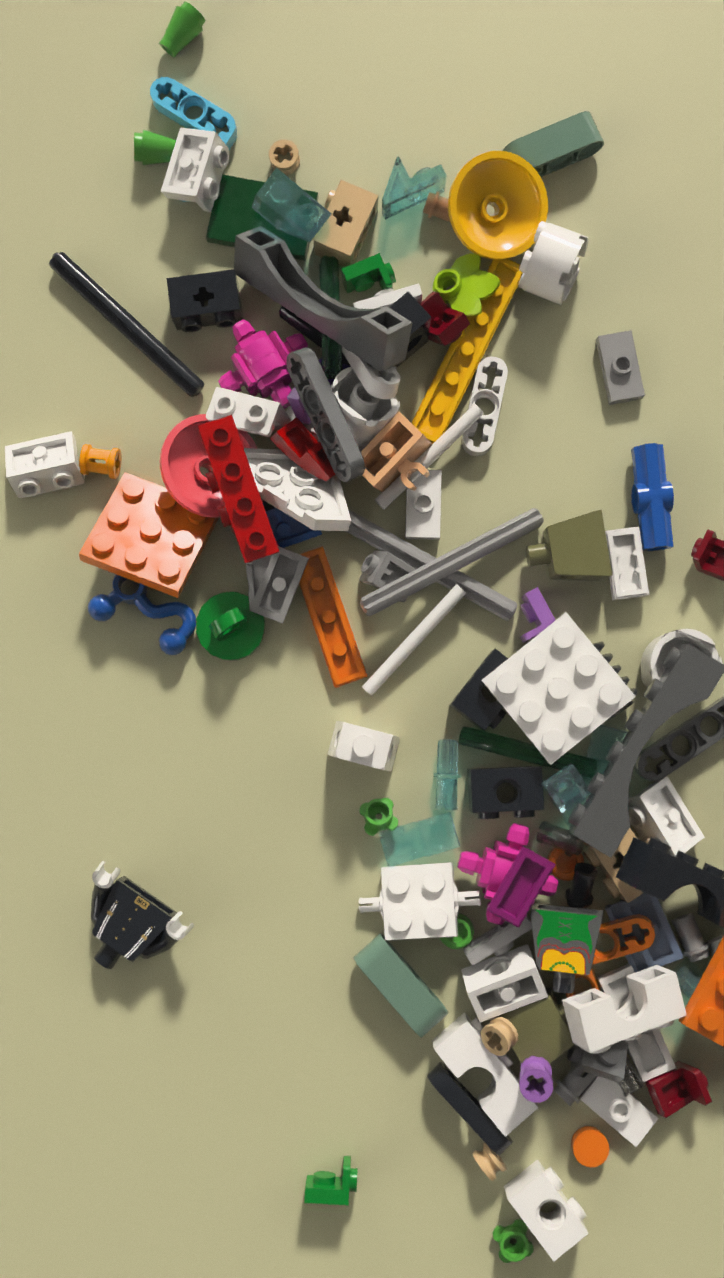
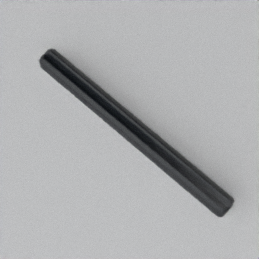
[49,252,204,397]

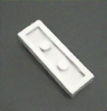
[596,963,676,1082]

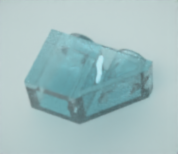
[252,168,332,242]

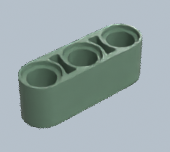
[502,111,604,177]
[353,933,449,1038]

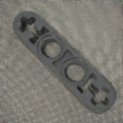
[286,347,365,482]
[634,696,724,781]

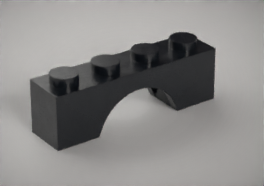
[616,837,724,928]

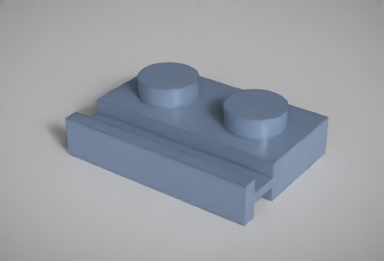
[605,893,684,973]

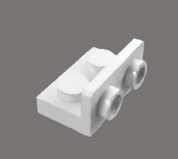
[161,127,229,212]
[205,387,291,437]
[5,431,84,498]
[628,776,705,856]

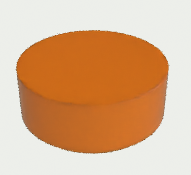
[547,844,584,881]
[571,1126,609,1167]

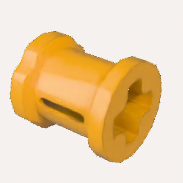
[79,444,122,479]

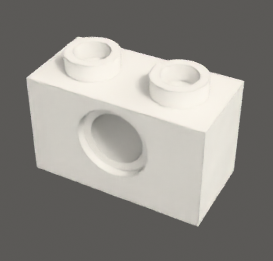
[461,944,548,1022]
[504,1159,589,1261]

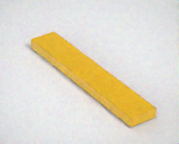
[412,259,523,444]

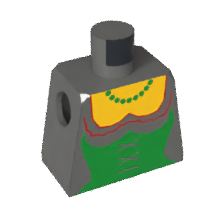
[531,903,604,993]

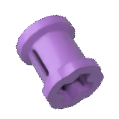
[519,1056,553,1103]

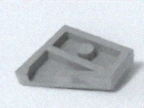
[246,546,309,624]

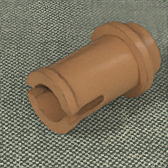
[423,191,451,223]

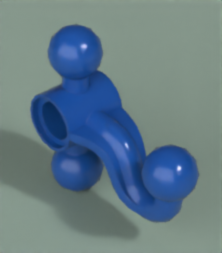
[88,575,196,655]

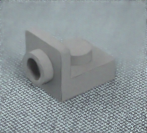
[359,550,415,602]

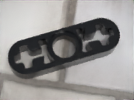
[427,1062,513,1156]

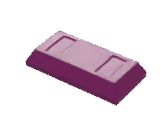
[487,846,555,928]

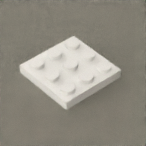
[481,612,636,765]

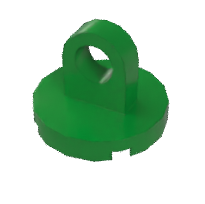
[196,592,265,661]

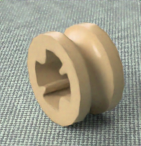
[269,139,300,175]
[481,1016,518,1056]
[472,1142,507,1181]

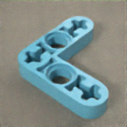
[150,77,237,202]

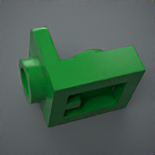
[342,253,396,294]
[304,1156,358,1206]

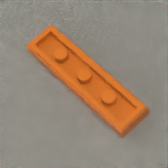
[299,546,368,688]

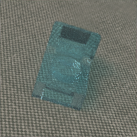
[382,156,447,219]

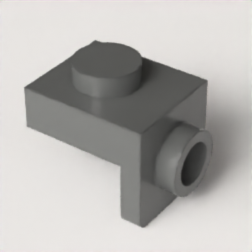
[567,1041,628,1083]

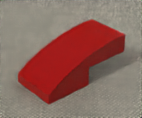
[270,417,336,482]

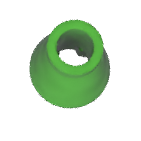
[159,1,205,58]
[134,129,176,165]

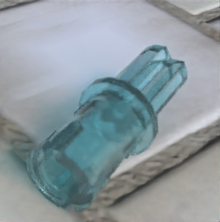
[433,739,461,810]

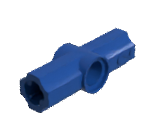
[631,443,674,552]

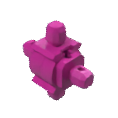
[218,320,308,409]
[457,823,558,925]

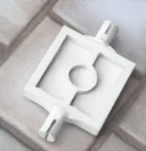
[359,862,481,941]

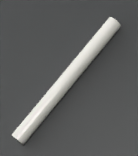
[375,404,484,510]
[362,584,466,696]

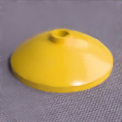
[448,151,548,260]

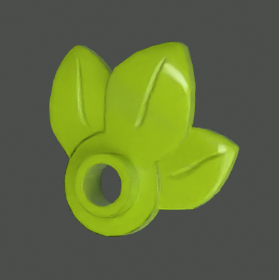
[432,253,501,317]

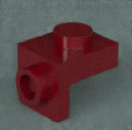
[419,292,470,346]
[691,529,724,581]
[645,1060,712,1118]

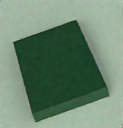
[206,174,319,261]

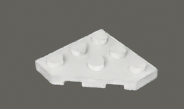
[244,448,351,531]

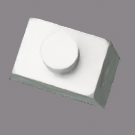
[328,721,400,771]

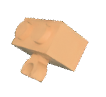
[361,412,432,492]

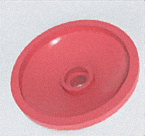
[159,414,258,518]

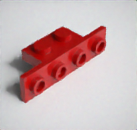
[197,415,280,564]

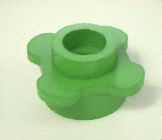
[360,798,398,836]
[492,1219,534,1263]

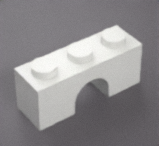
[562,965,687,1054]
[432,1012,539,1137]

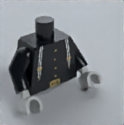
[91,861,194,969]

